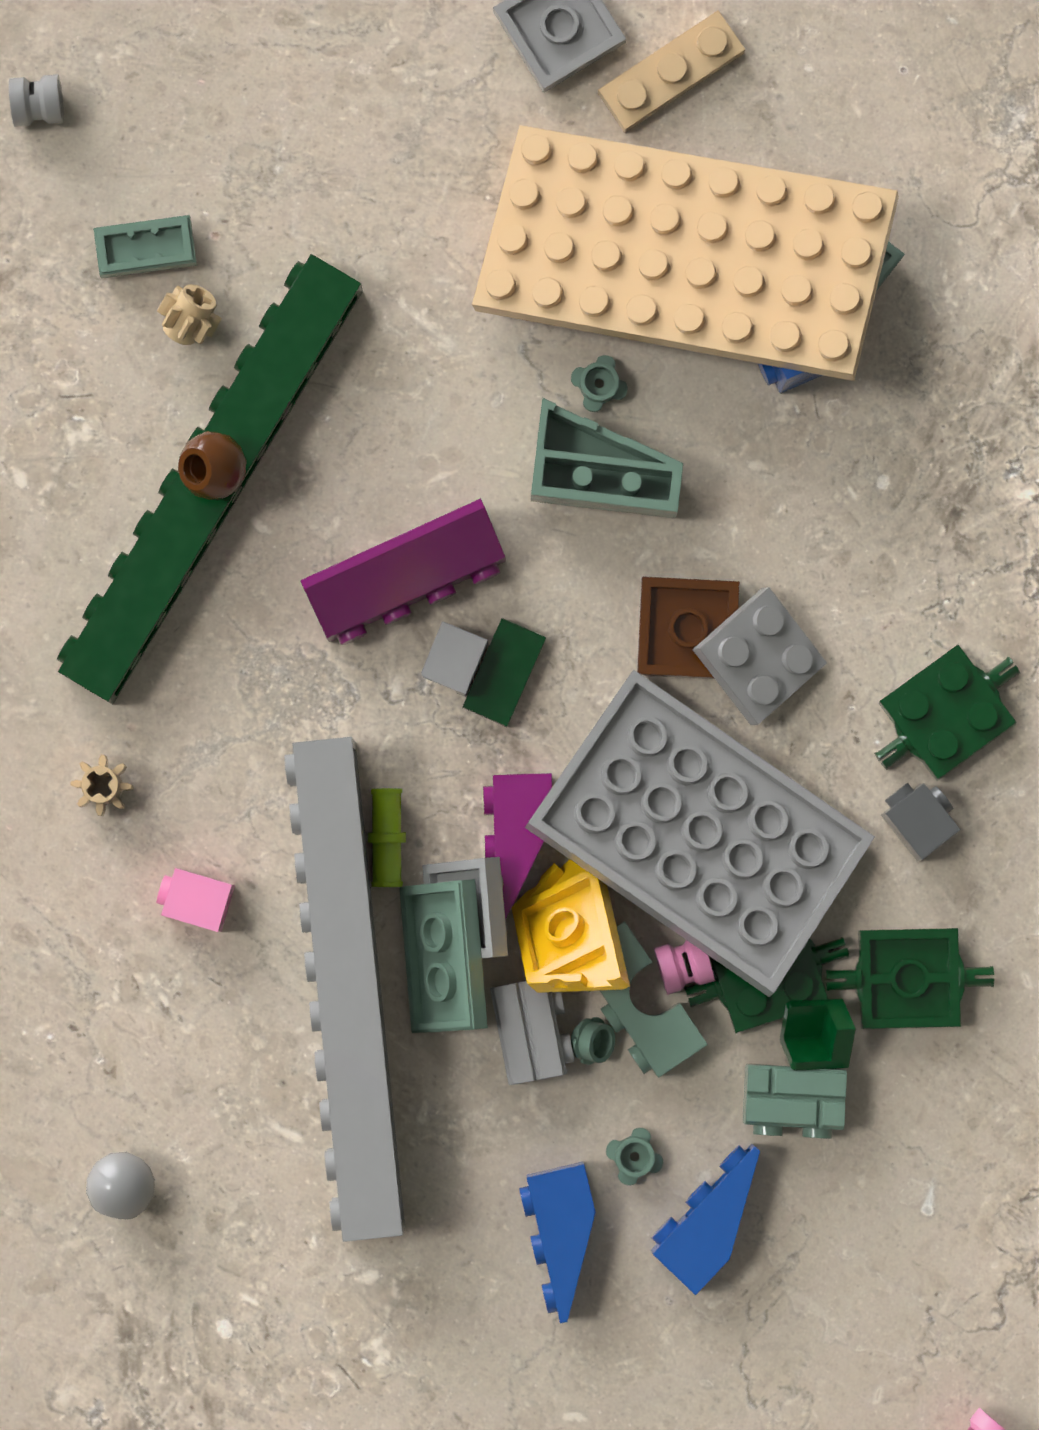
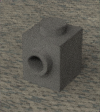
[881,783,961,861]

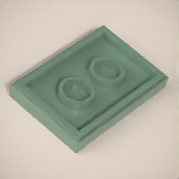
[400,879,488,1033]

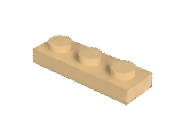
[598,10,745,133]

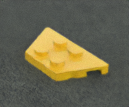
[512,859,630,993]

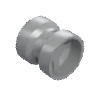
[9,74,64,127]

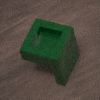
[779,999,856,1070]

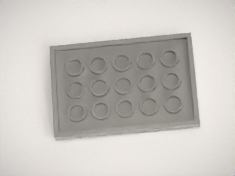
[525,670,875,997]

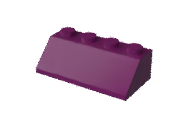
[300,498,506,645]

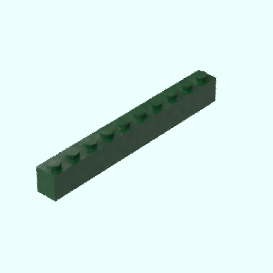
[57,254,363,705]

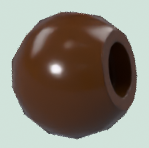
[178,431,247,500]

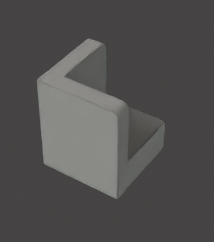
[421,621,488,697]

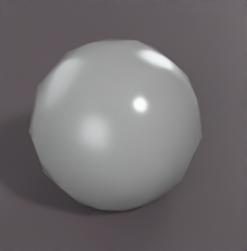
[86,1152,155,1220]

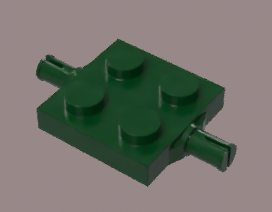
[874,645,1020,781]
[825,928,994,1029]
[685,937,849,1034]

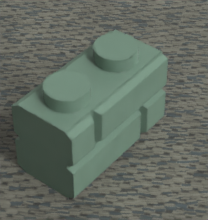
[743,1064,847,1139]

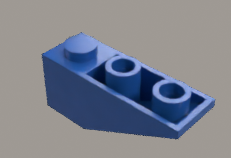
[651,1144,760,1295]
[519,1162,596,1323]

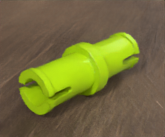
[368,788,406,887]

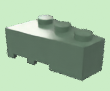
[531,397,683,518]

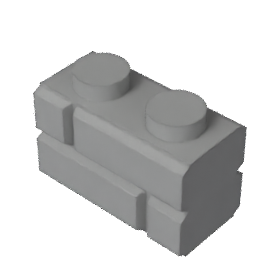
[490,981,574,1085]

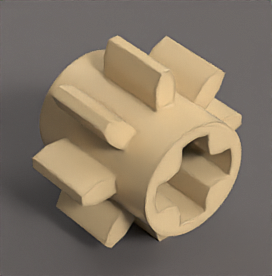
[157,284,222,345]
[70,754,134,816]

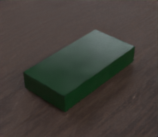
[462,618,546,727]

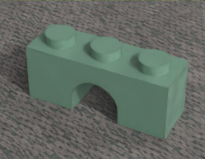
[588,921,708,1078]

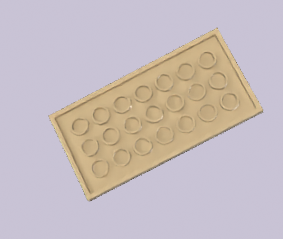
[472,125,899,381]

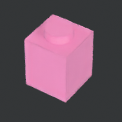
[156,868,235,932]

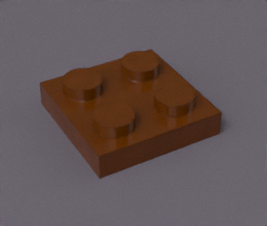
[637,577,740,679]

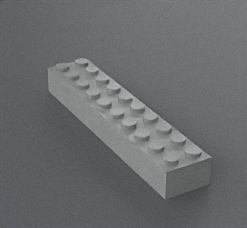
[284,737,405,1242]

